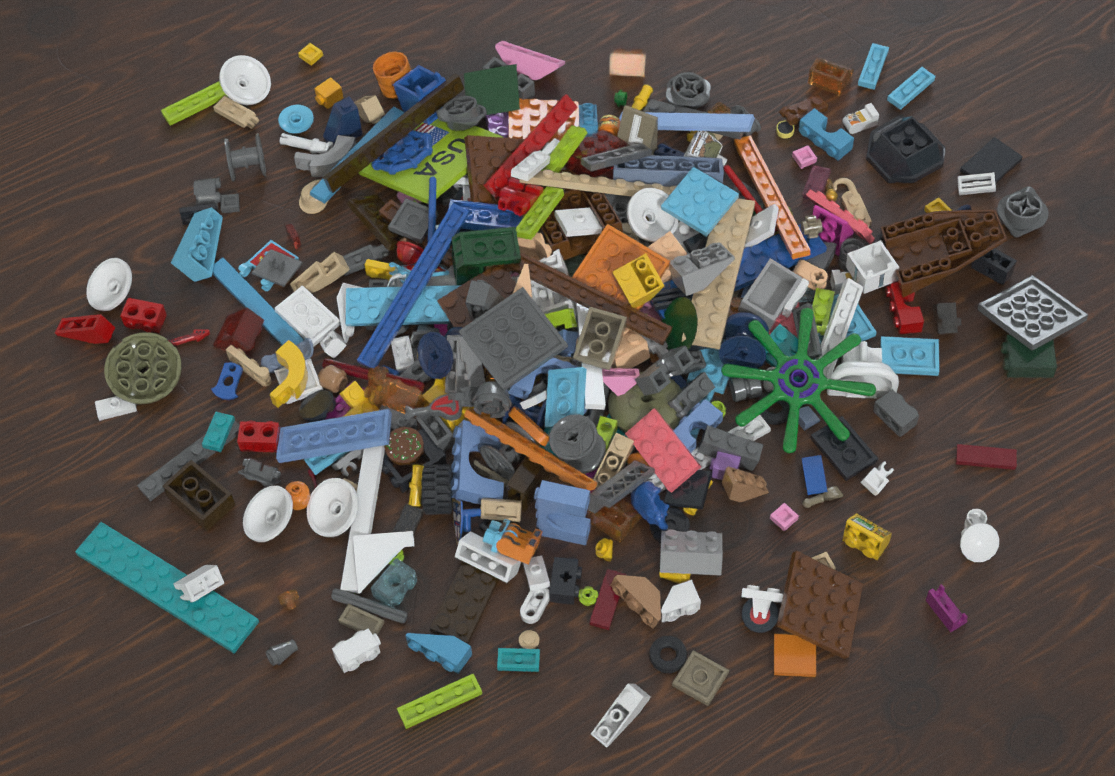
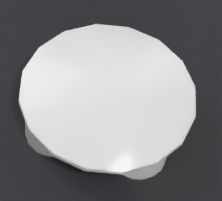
[960,523,999,562]

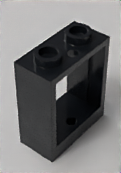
[381,438,441,493]

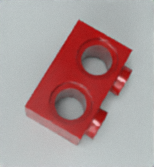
[120,298,167,333]
[237,420,280,452]

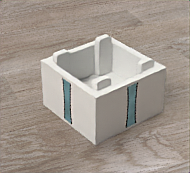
[846,241,899,294]

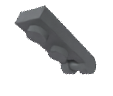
[668,372,715,419]

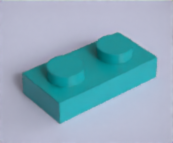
[202,412,235,452]
[497,648,540,672]

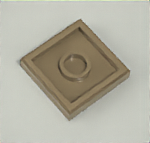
[672,650,729,706]

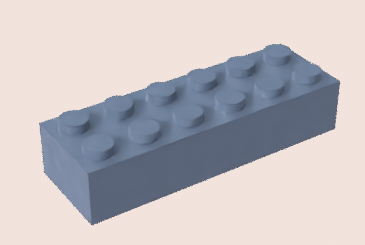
[613,155,724,187]

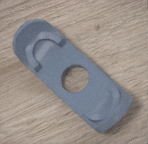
[261,338,314,373]

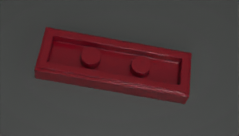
[956,444,1017,470]
[590,569,627,630]

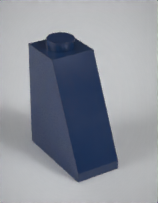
[323,96,363,145]

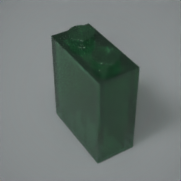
[1001,335,1057,378]

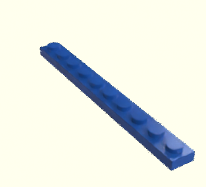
[357,203,470,371]

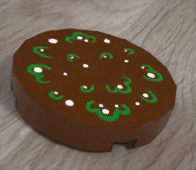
[384,427,424,465]

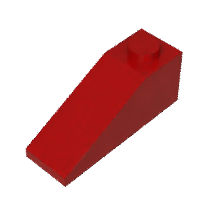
[55,314,115,344]

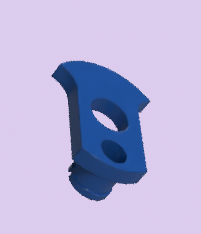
[211,362,243,400]

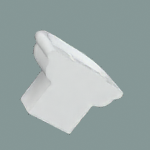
[827,341,899,398]

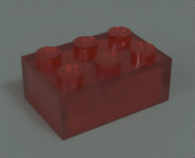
[564,130,627,177]

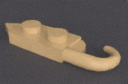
[833,178,872,228]

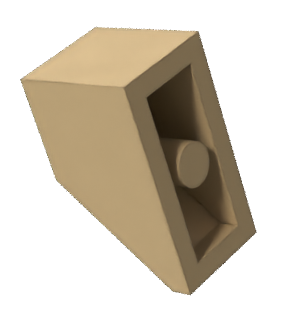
[354,95,385,124]

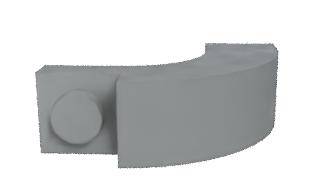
[294,135,356,177]

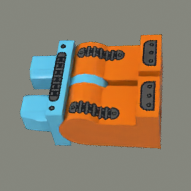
[482,519,543,565]

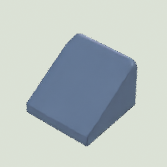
[798,406,820,431]

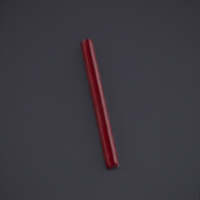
[322,358,425,393]

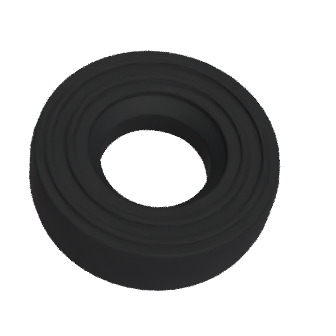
[759,391,789,425]
[649,636,687,673]

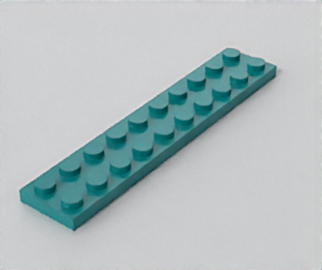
[75,522,259,654]

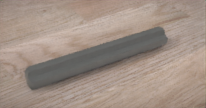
[331,588,408,624]

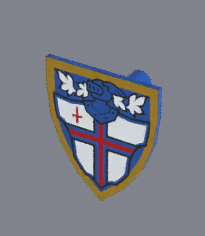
[452,498,481,545]

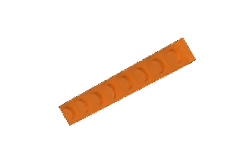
[464,408,598,491]

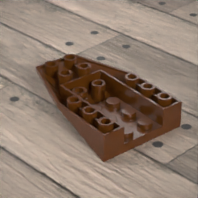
[538,168,623,260]
[880,210,1007,297]

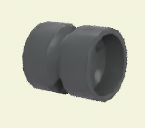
[838,238,865,272]
[729,377,762,402]

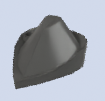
[410,324,440,348]

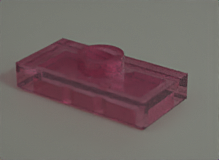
[802,165,831,199]

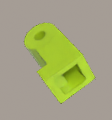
[545,308,577,329]
[596,416,618,452]

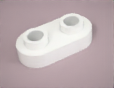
[520,588,550,624]

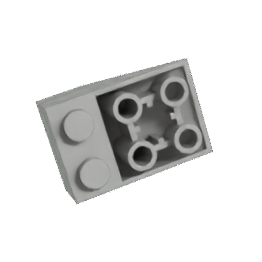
[669,242,735,296]

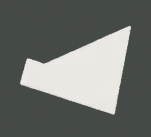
[353,531,414,593]

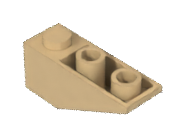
[593,433,634,488]

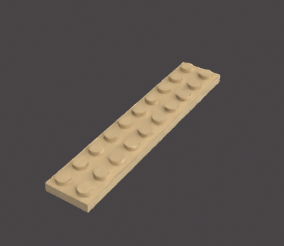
[682,198,755,349]

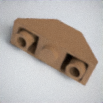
[722,466,769,502]
[610,575,661,629]

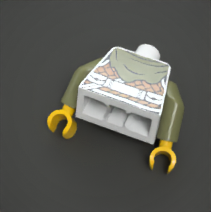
[684,131,727,167]

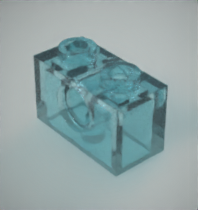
[371,558,417,608]

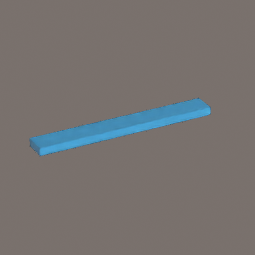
[310,107,405,204]
[212,258,304,345]

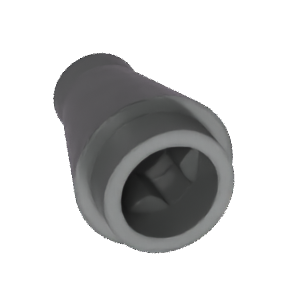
[265,639,298,666]

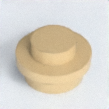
[519,630,540,649]

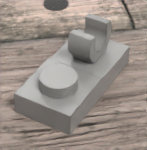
[331,449,364,477]

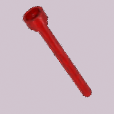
[724,165,778,233]

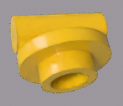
[595,538,613,561]

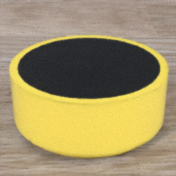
[776,121,794,138]

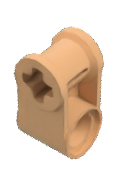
[792,260,828,291]

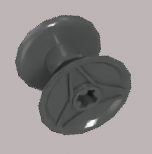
[224,133,267,182]
[549,414,606,474]
[480,421,537,481]

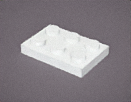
[275,286,341,347]

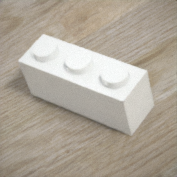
[455,531,521,583]

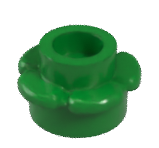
[614,90,627,107]

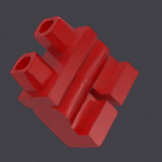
[498,178,544,216]

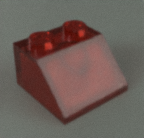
[213,308,264,352]

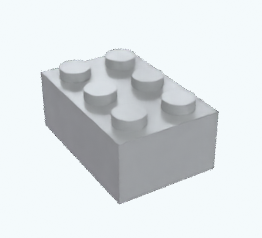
[738,258,803,330]
[660,530,723,575]

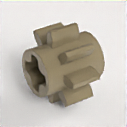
[801,215,822,239]

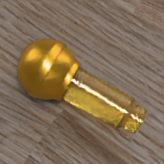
[825,179,838,201]

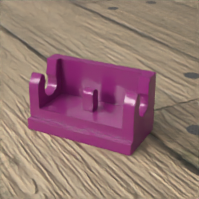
[926,584,968,633]

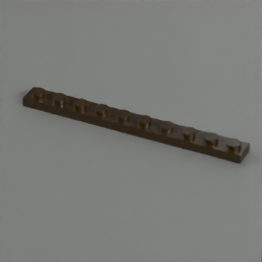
[323,73,464,193]

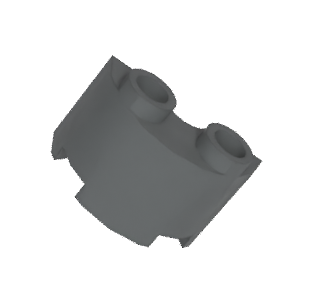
[193,178,221,210]

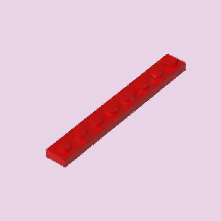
[483,94,578,199]

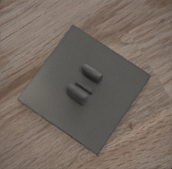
[252,249,303,287]

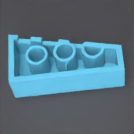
[171,207,223,282]

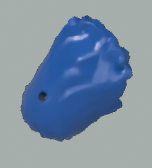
[631,481,670,531]

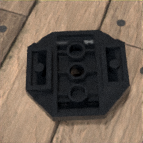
[866,116,946,183]

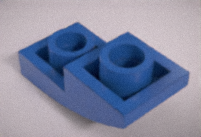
[802,455,827,495]

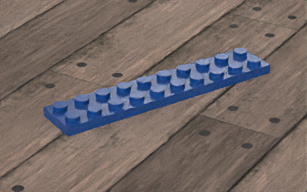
[650,224,827,319]

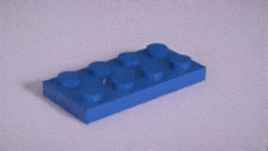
[448,199,523,231]

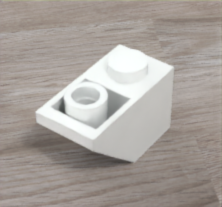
[661,580,701,622]

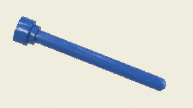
[428,176,437,243]

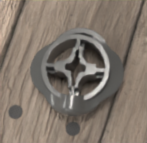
[666,72,711,110]
[436,96,487,131]
[997,186,1049,237]

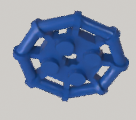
[371,130,433,175]

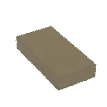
[338,603,384,635]

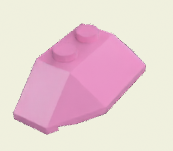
[495,41,565,80]

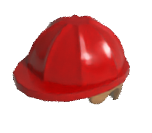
[396,237,424,265]

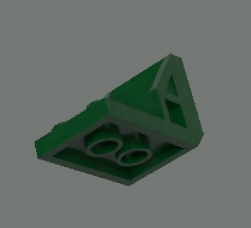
[452,227,521,285]

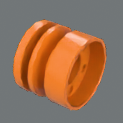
[373,51,412,99]

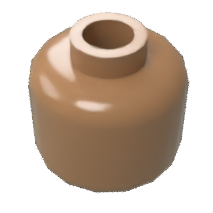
[318,365,348,393]

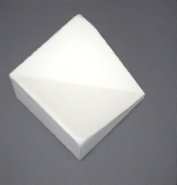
[320,330,347,358]

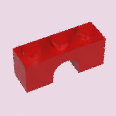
[885,281,924,335]

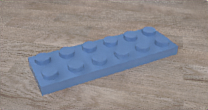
[276,409,392,463]

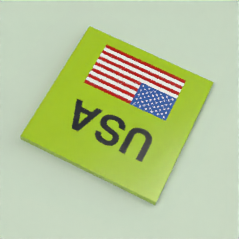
[359,119,504,204]

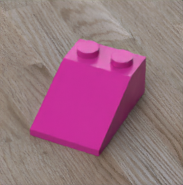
[813,205,854,256]

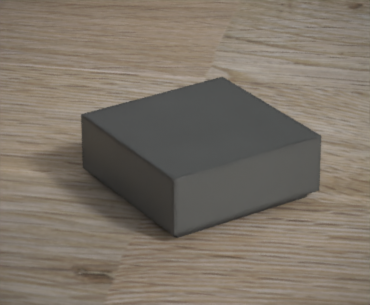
[221,193,240,213]

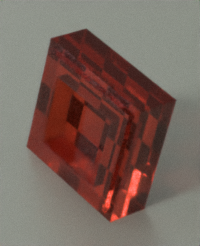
[285,223,301,249]

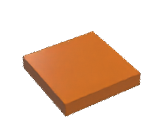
[774,634,816,677]

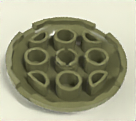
[104,333,182,404]
[608,371,683,433]

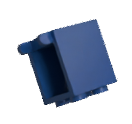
[393,65,446,125]

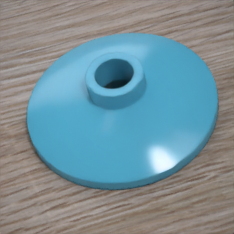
[278,105,314,133]

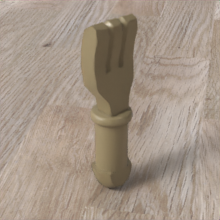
[474,460,509,488]
[803,486,843,508]

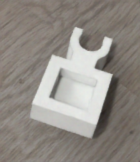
[861,461,894,496]

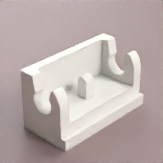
[173,565,224,602]

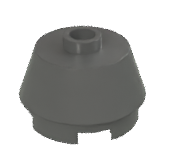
[472,382,512,418]

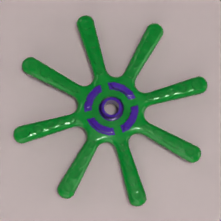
[721,308,876,454]

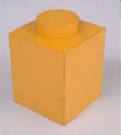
[315,77,344,109]

